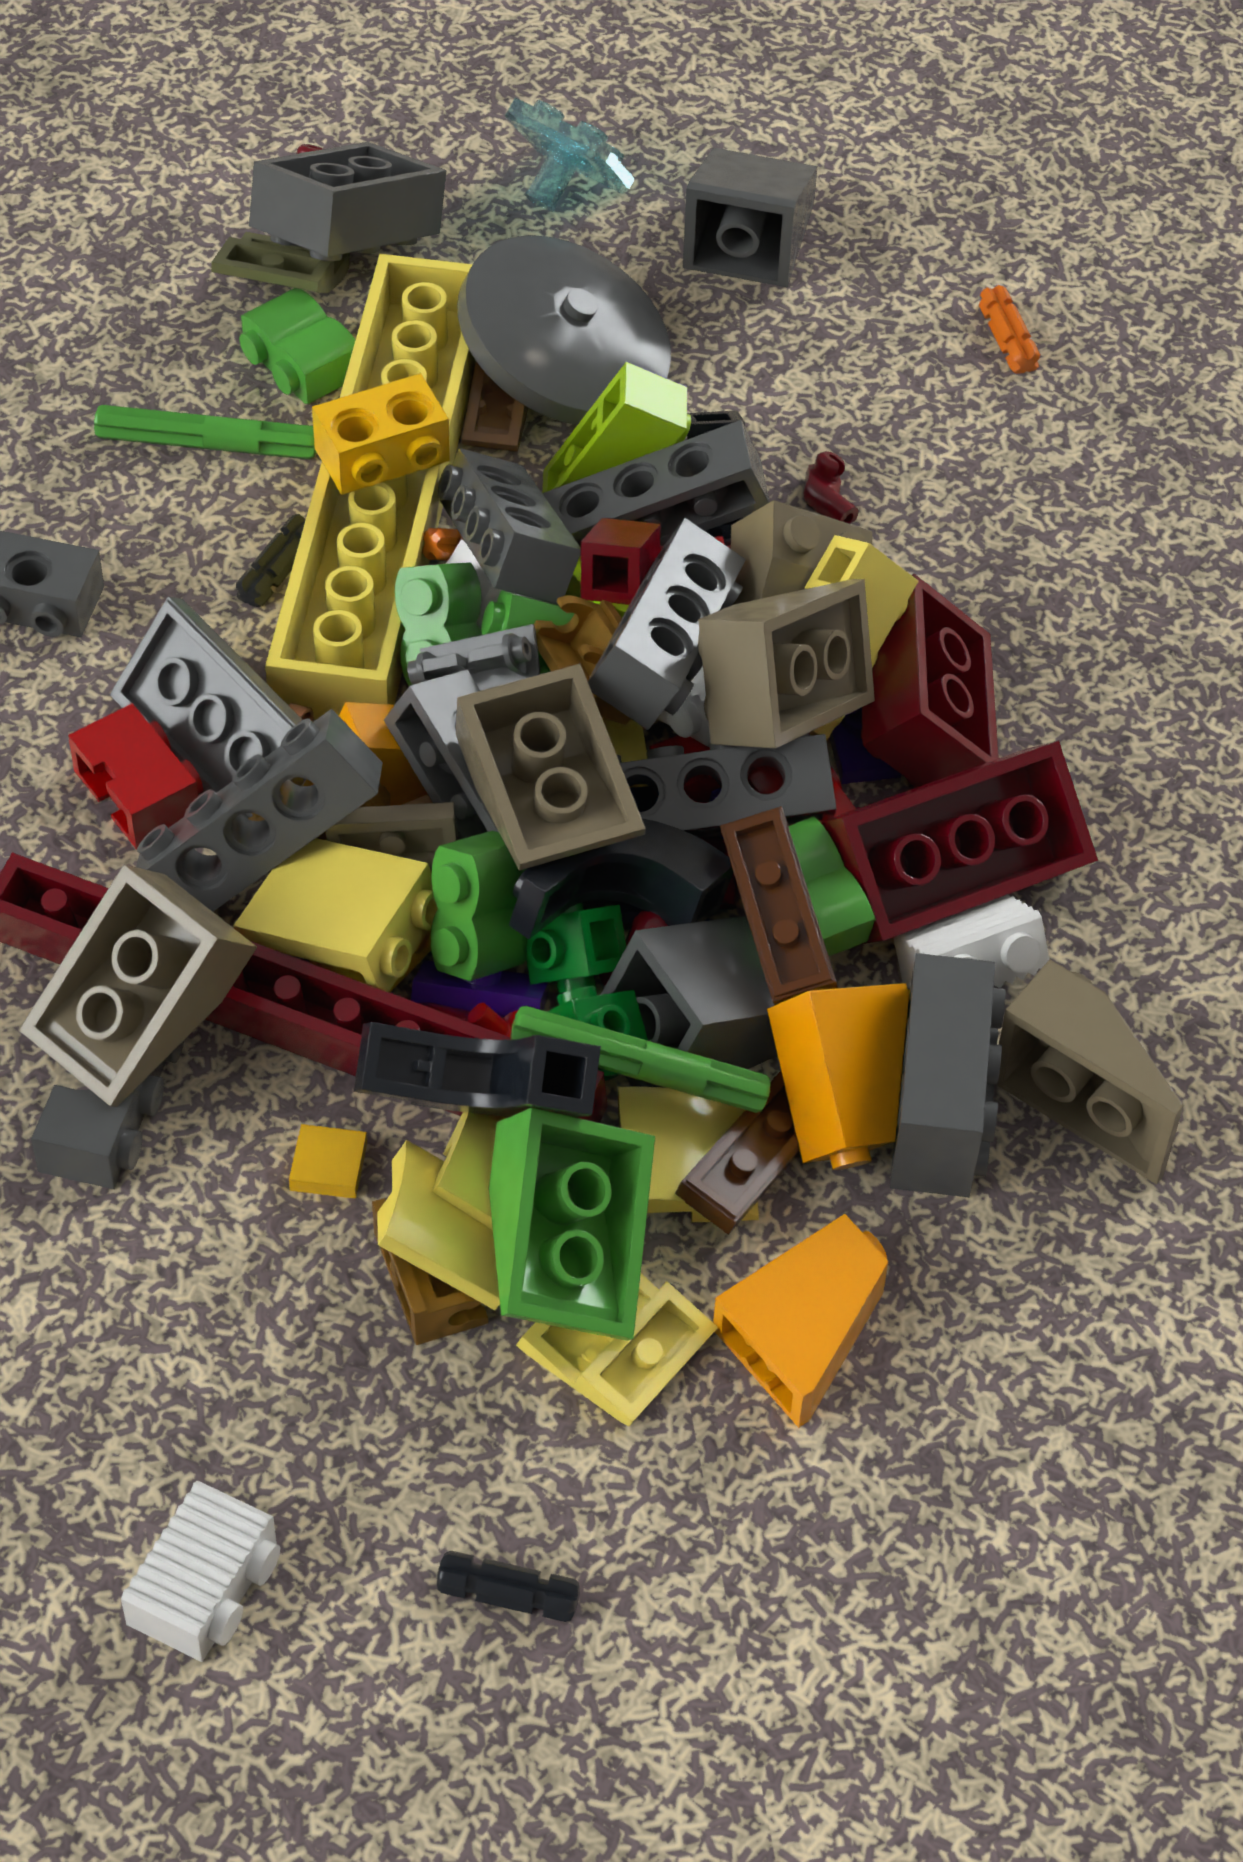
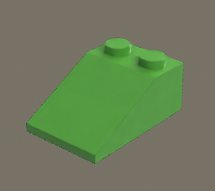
[489,1108,655,1341]

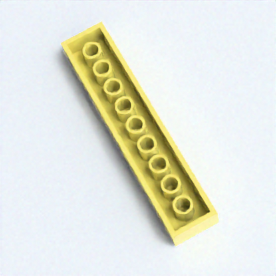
[265,254,476,720]

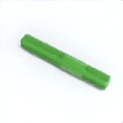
[94,405,316,460]
[511,1006,770,1113]

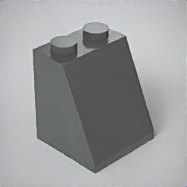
[683,148,818,288]
[601,915,778,1088]

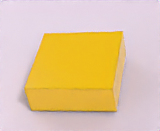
[289,1124,367,1199]

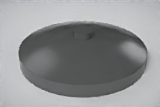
[457,235,671,425]

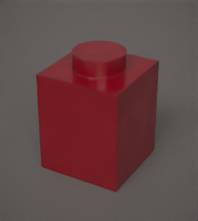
[581,518,660,605]

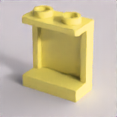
[233,838,438,992]

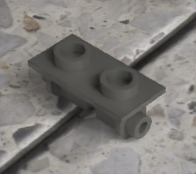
[407,624,541,691]

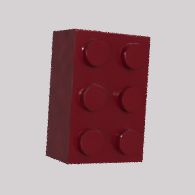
[861,574,999,787]

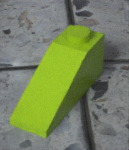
[542,362,691,493]

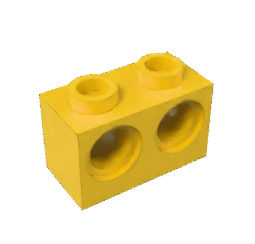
[312,373,450,495]

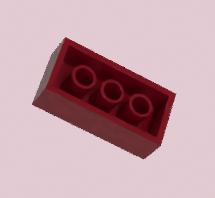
[820,741,1099,945]

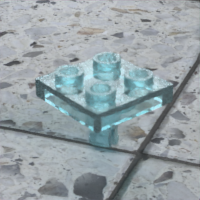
[505,97,635,212]

